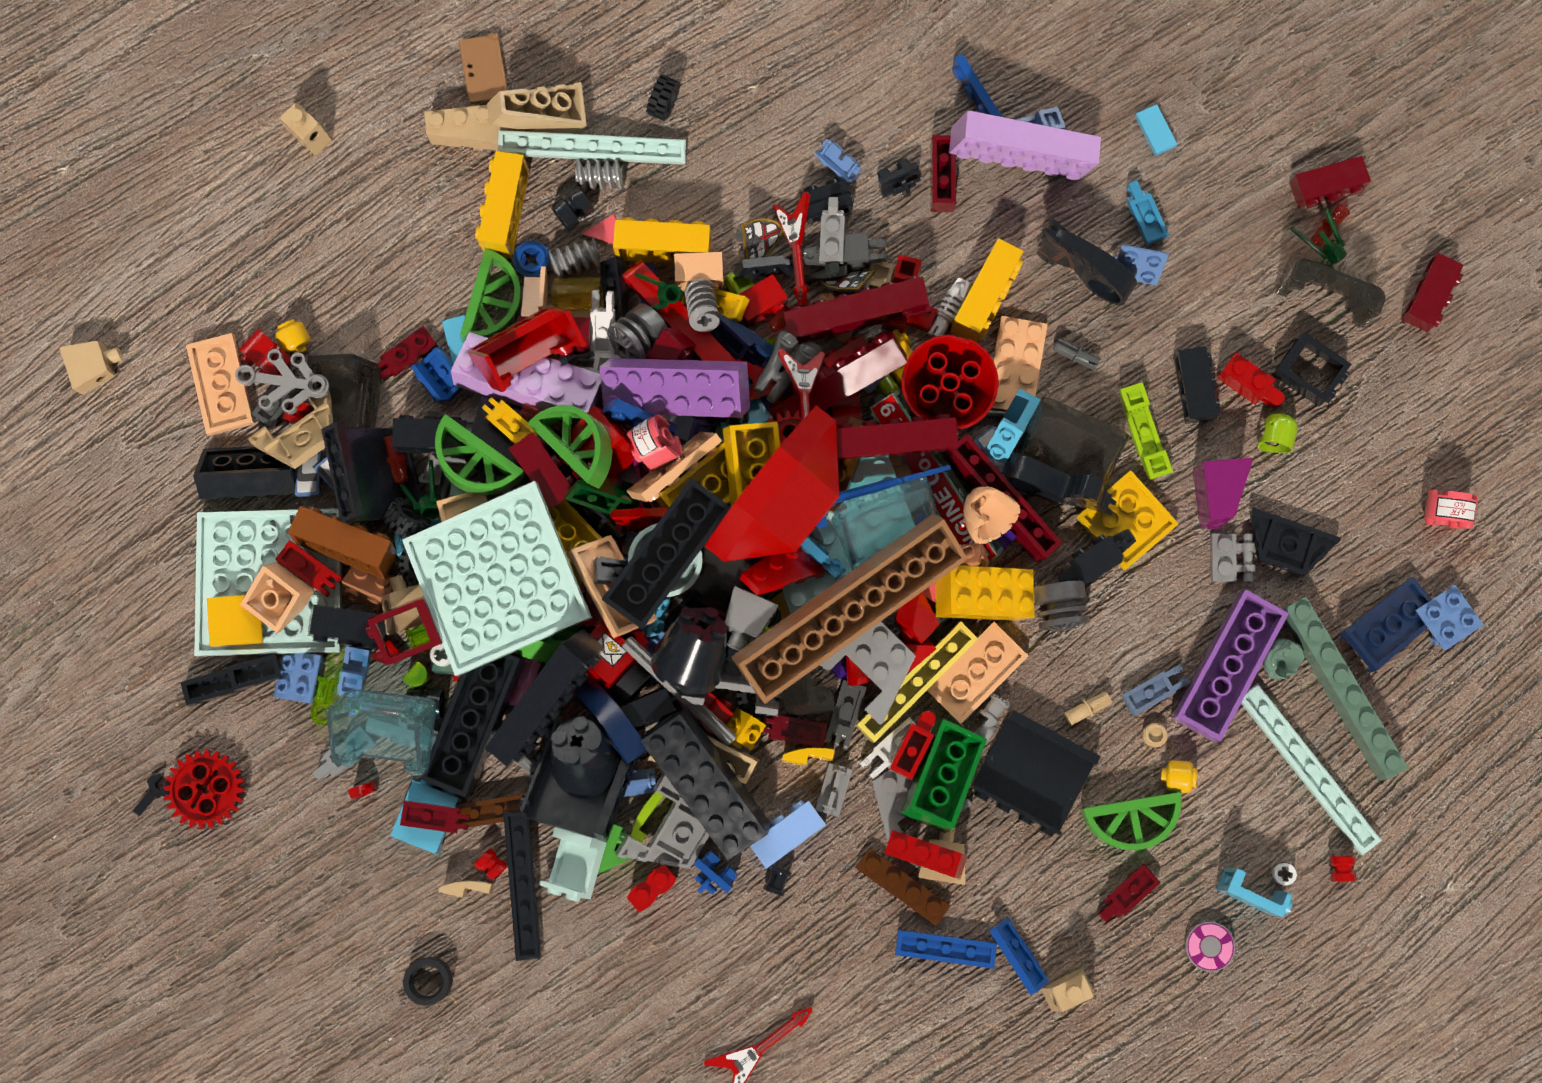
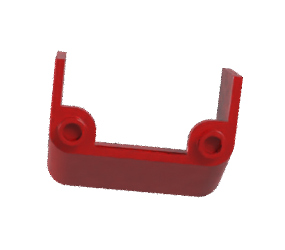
[468,307,587,392]

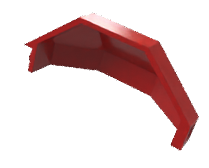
[705,405,839,562]

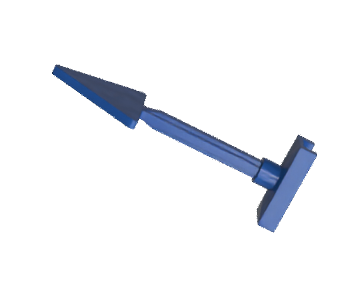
[816,465,951,529]

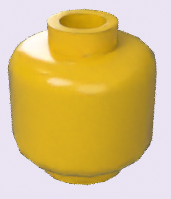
[275,319,311,354]
[1161,760,1198,793]

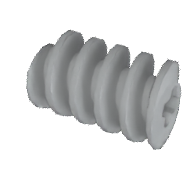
[575,160,624,190]
[548,238,600,279]
[685,279,720,332]

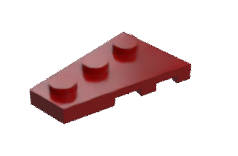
[740,547,826,595]

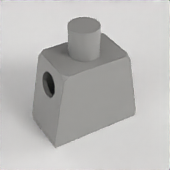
[725,586,778,651]

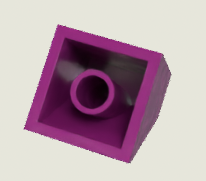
[1193,458,1252,530]

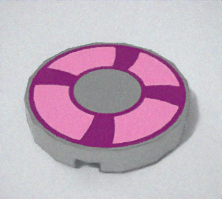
[1184,921,1235,972]

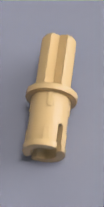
[1064,692,1112,726]

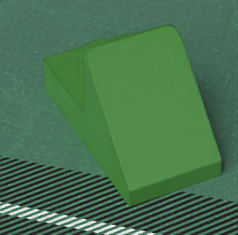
[598,824,631,873]

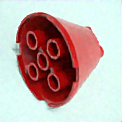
[901,335,999,430]

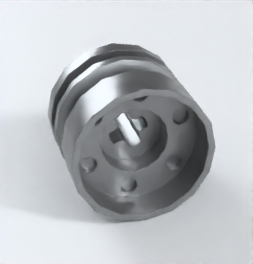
[607,304,668,359]
[1034,581,1090,631]

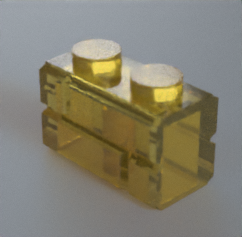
[551,277,603,311]

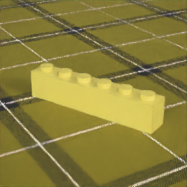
[855,622,978,743]

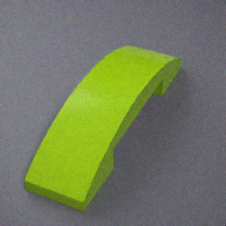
[1119,382,1173,480]
[631,792,664,843]

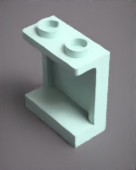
[539,827,606,902]

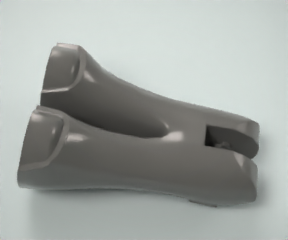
[753,331,818,404]

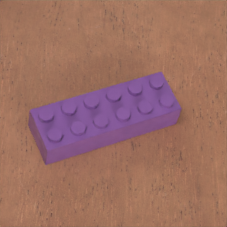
[600,358,750,418]
[1171,589,1289,742]

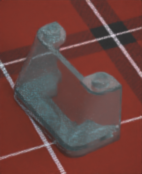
[831,477,938,571]
[326,689,436,776]

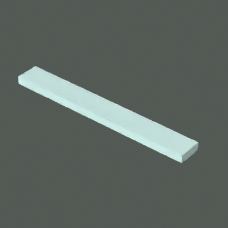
[498,130,686,165]
[1241,683,1382,855]

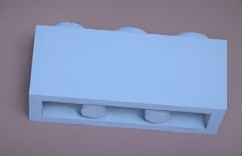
[750,800,826,869]

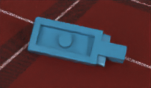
[1126,180,1169,246]
[800,535,846,580]

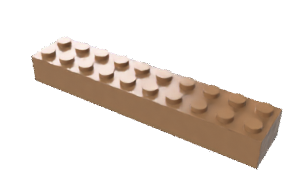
[731,513,968,704]

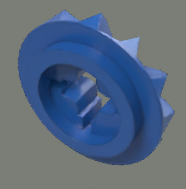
[513,241,550,277]

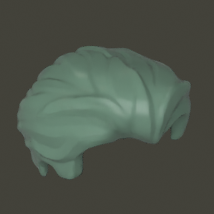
[1263,639,1305,679]

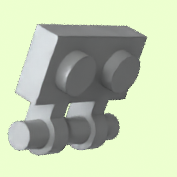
[1210,533,1255,583]

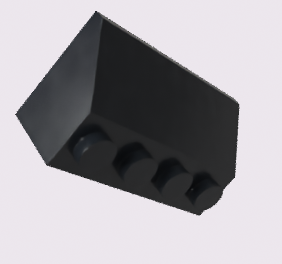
[193,446,295,500]

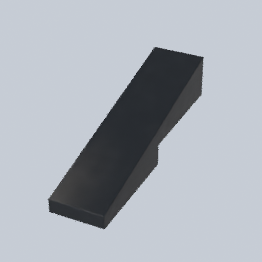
[180,654,282,707]

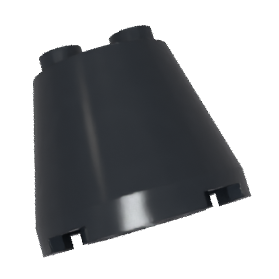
[651,607,727,695]
[549,716,622,797]

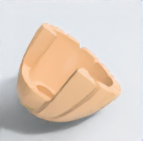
[963,487,1020,544]

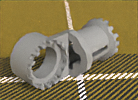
[975,693,1010,742]

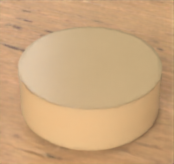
[1142,723,1168,748]

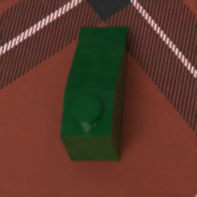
[564,477,639,515]

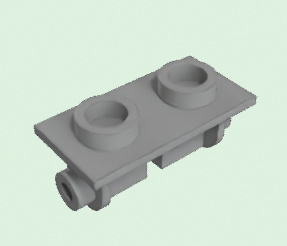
[815,763,852,817]

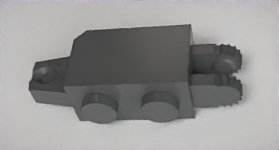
[804,232,888,271]

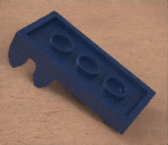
[1338,576,1432,673]

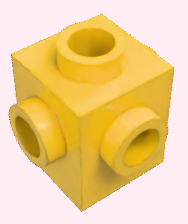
[726,708,766,750]

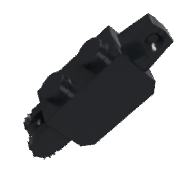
[1059,529,1137,584]

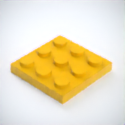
[1076,470,1179,571]

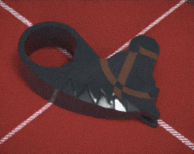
[1037,218,1137,306]
[1002,454,1117,516]

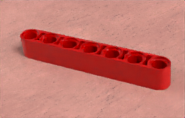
[621,260,736,361]

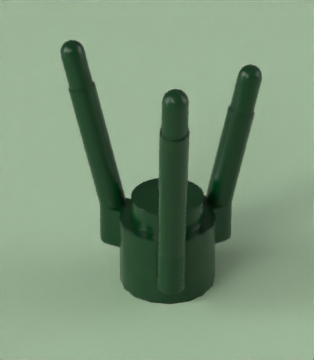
[1290,208,1347,264]
[634,272,683,310]
[400,460,439,520]

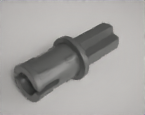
[1053,338,1101,371]

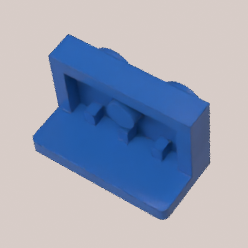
[411,347,463,403]

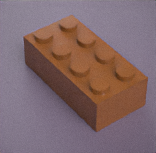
[288,506,397,580]

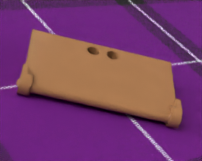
[459,33,508,104]

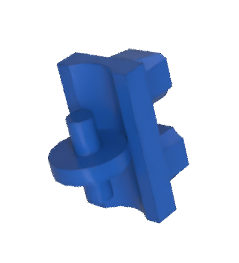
[694,851,738,895]

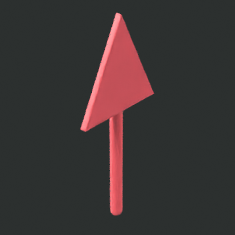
[582,214,615,244]

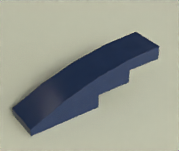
[709,313,785,373]

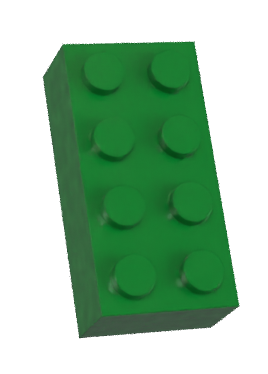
[901,719,987,833]

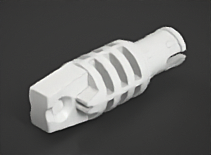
[928,278,972,338]

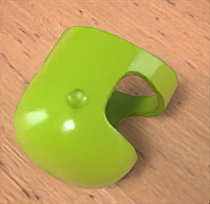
[1258,413,1298,453]

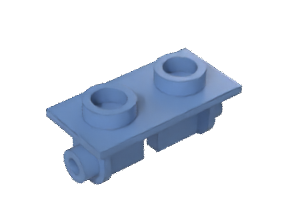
[814,139,862,184]
[624,768,657,797]

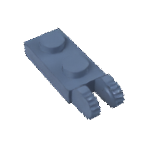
[1120,664,1190,717]

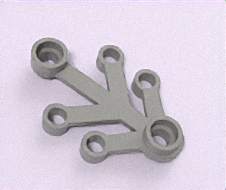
[235,349,329,414]

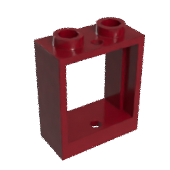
[365,596,442,666]

